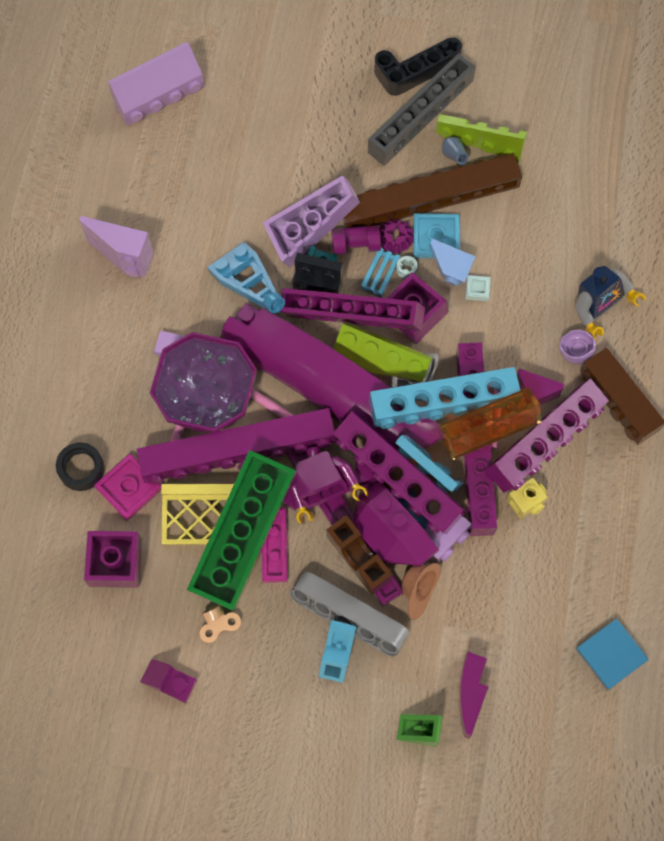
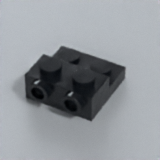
[293,252,343,294]

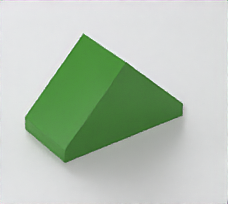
[397,714,442,747]

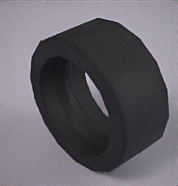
[55,442,105,491]

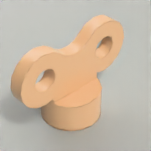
[199,604,241,643]

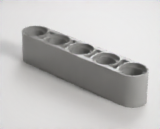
[290,572,409,657]

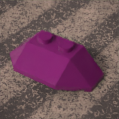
[352,482,439,567]

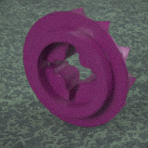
[379,218,414,253]

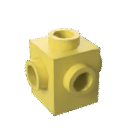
[506,478,548,520]

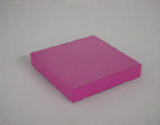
[94,453,161,521]

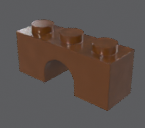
[326,515,393,595]

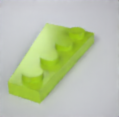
[435,114,527,162]
[333,321,433,382]

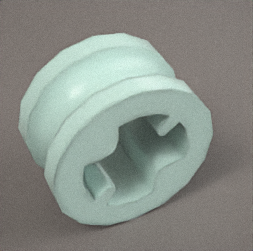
[397,256,418,279]

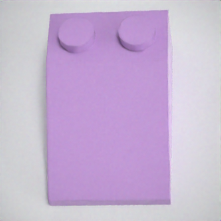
[79,216,154,277]

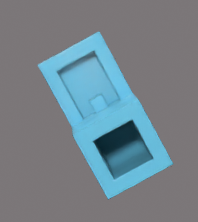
[319,620,356,683]

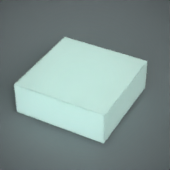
[465,275,491,301]

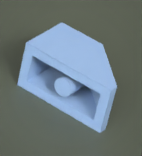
[429,238,476,286]

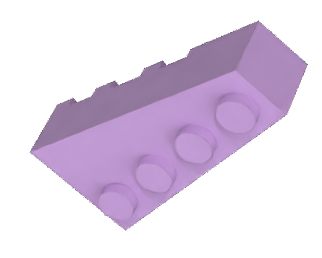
[263,176,360,268]

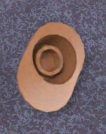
[402,563,441,620]

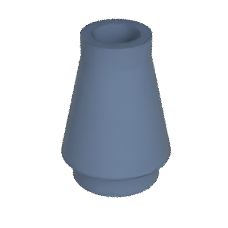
[442,137,469,165]

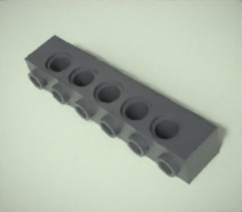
[368,53,475,166]

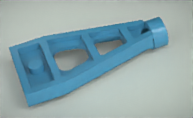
[207,242,285,314]

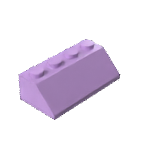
[108,42,204,125]

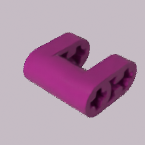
[331,226,381,255]

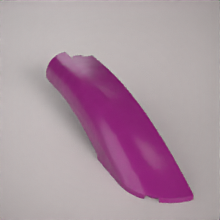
[220,303,446,449]

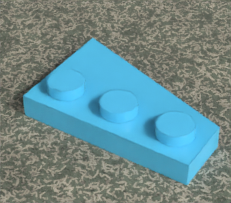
[395,435,466,492]

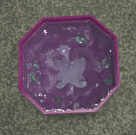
[150,332,257,433]

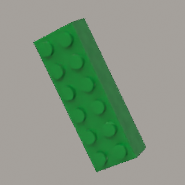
[187,450,297,611]

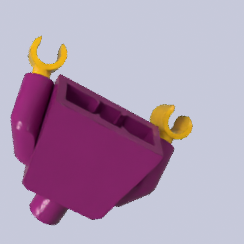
[290,447,369,524]

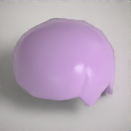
[559,329,596,365]

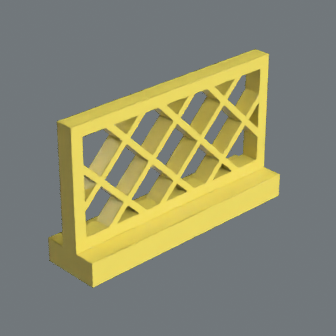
[161,484,234,545]

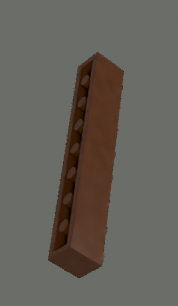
[342,153,522,228]

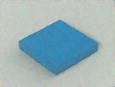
[576,619,649,691]

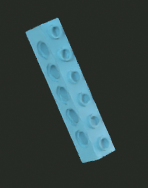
[369,367,521,429]

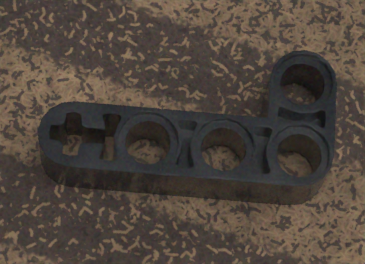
[374,38,462,96]

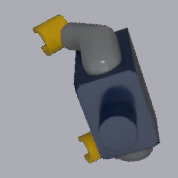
[575,266,646,340]

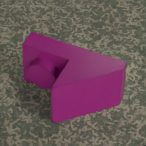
[140,659,197,704]

